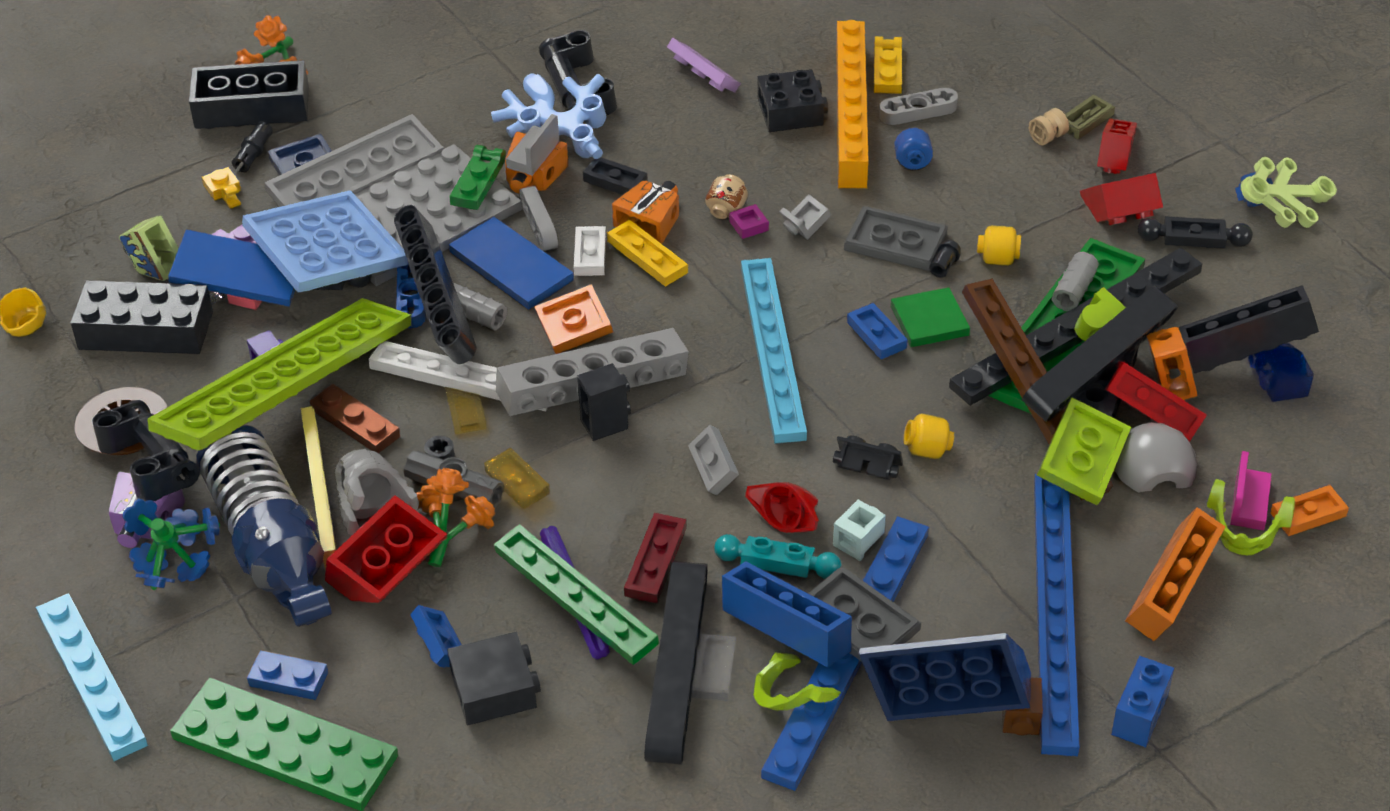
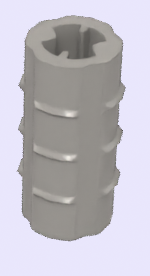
[1052,252,1099,311]
[453,283,507,330]

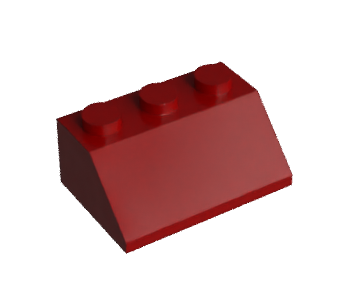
[325,495,447,603]

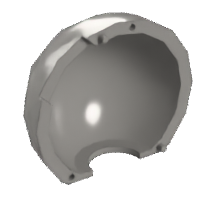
[1114,422,1197,493]

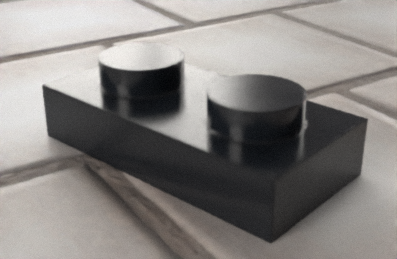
[583,157,648,195]

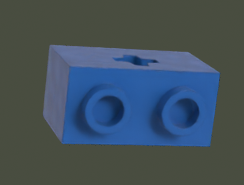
[1111,655,1174,747]

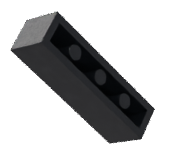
[1178,285,1319,374]

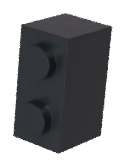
[577,363,631,441]

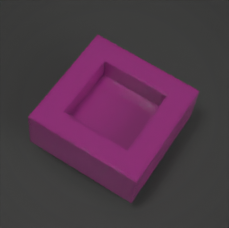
[729,204,769,239]

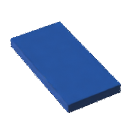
[449,217,574,310]
[168,230,295,307]

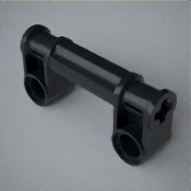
[539,30,617,115]
[92,400,200,502]

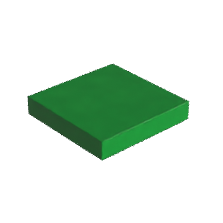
[891,287,970,347]

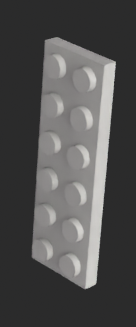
[265,114,444,207]

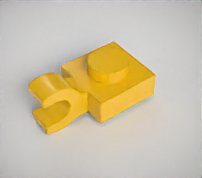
[202,167,241,209]

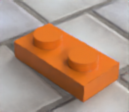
[1270,485,1349,536]

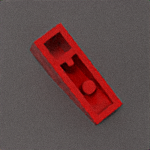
[1097,118,1137,174]

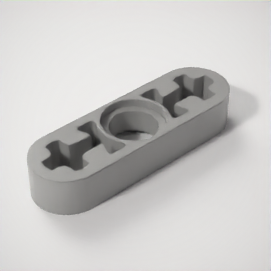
[879,88,958,125]
[520,186,558,251]

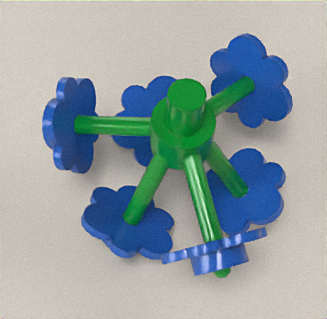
[122,499,220,590]

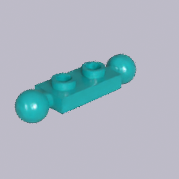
[714,534,842,579]

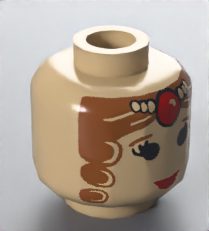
[705,174,748,219]

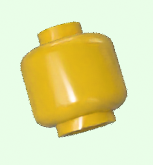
[977,225,1021,266]
[903,414,954,459]

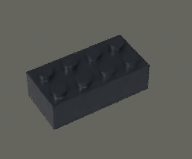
[189,60,309,129]
[70,281,213,354]

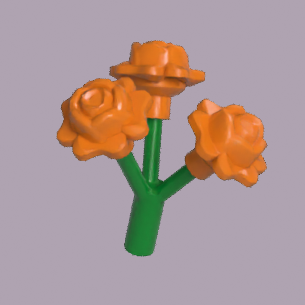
[235,15,308,75]
[416,468,496,567]

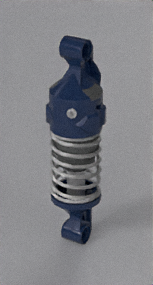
[196,425,332,627]

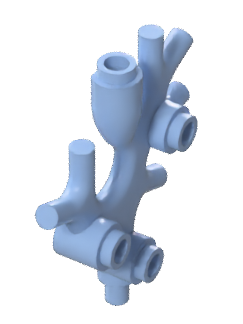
[491,73,606,159]

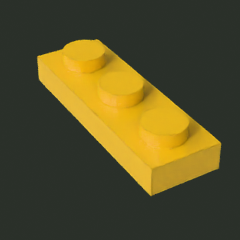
[607,220,688,287]

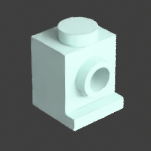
[833,499,886,561]

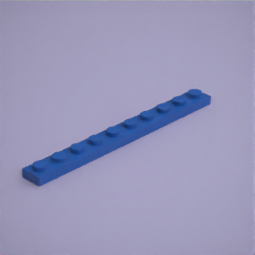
[1034,474,1080,756]
[761,516,929,791]

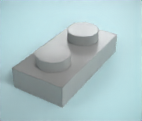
[688,425,739,495]

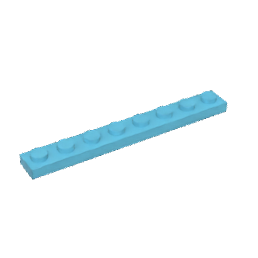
[741,258,807,444]

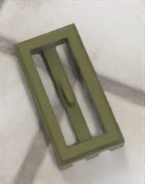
[1065,95,1115,140]

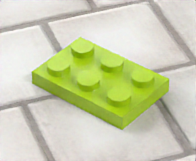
[1037,398,1131,505]

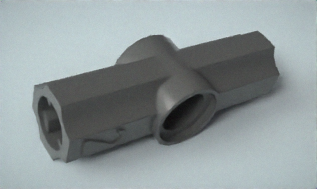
[403,451,504,508]

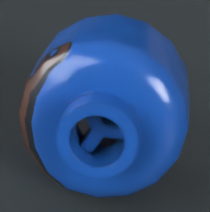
[894,128,933,171]

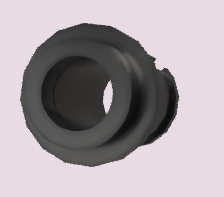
[929,240,961,278]

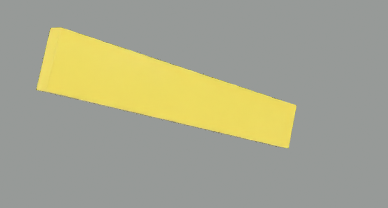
[301,406,336,571]

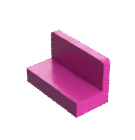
[1230,451,1272,531]

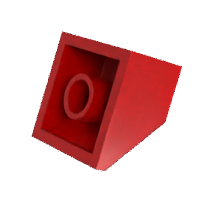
[1080,173,1163,226]

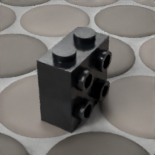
[757,69,828,132]
[447,631,541,726]

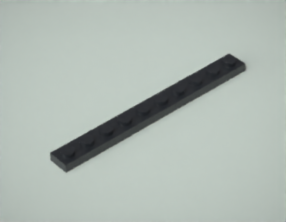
[949,248,1203,406]

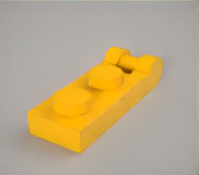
[874,36,902,94]

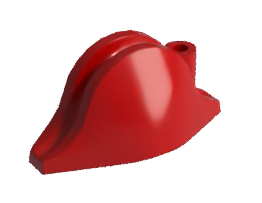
[745,482,819,533]

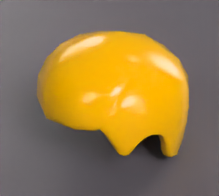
[0,287,46,337]

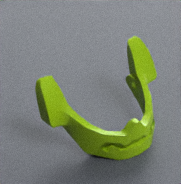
[1207,479,1295,555]
[753,652,841,711]

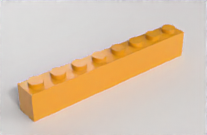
[836,20,868,188]

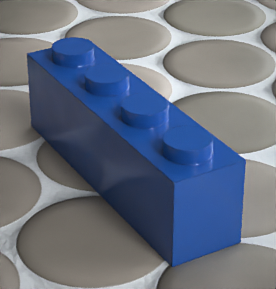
[722,561,852,667]

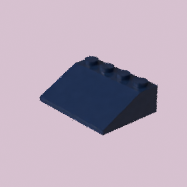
[859,633,1031,721]

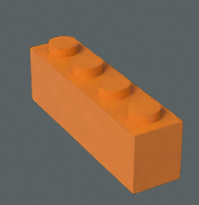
[1125,507,1226,641]

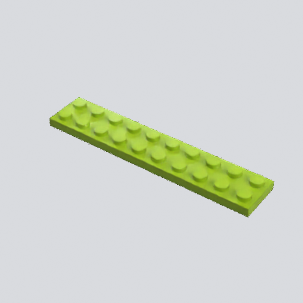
[148,298,411,451]

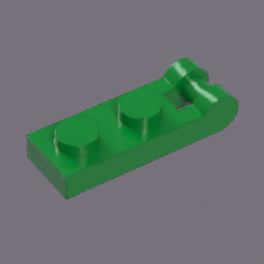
[449,144,506,210]

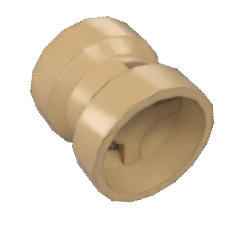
[1029,108,1069,145]

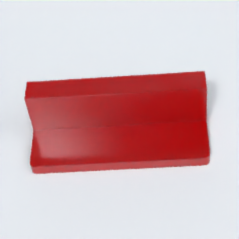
[1105,361,1207,442]

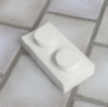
[574,226,606,276]

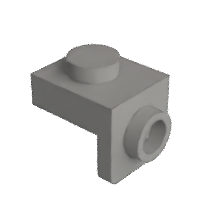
[779,194,832,240]

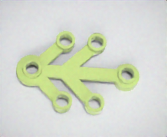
[1241,157,1337,228]

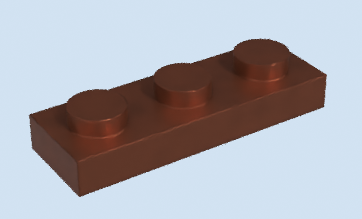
[309,384,400,454]

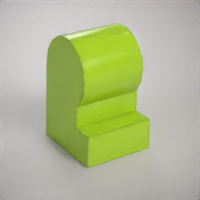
[1075,287,1126,341]

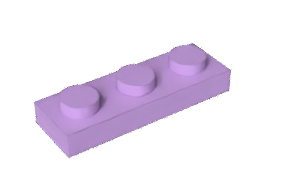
[667,38,741,93]

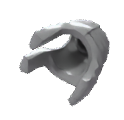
[335,449,419,535]

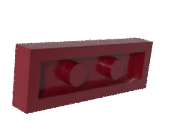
[624,513,687,603]

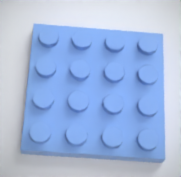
[242,190,408,293]

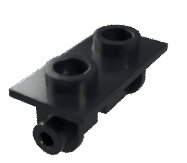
[833,435,903,480]

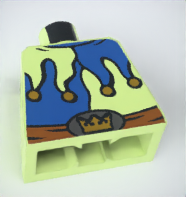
[119,216,179,281]

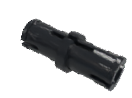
[232,121,273,173]

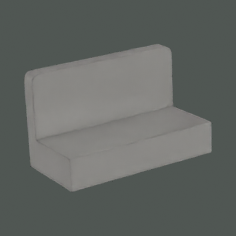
[506,114,560,176]

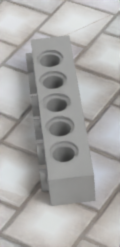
[496,328,689,416]

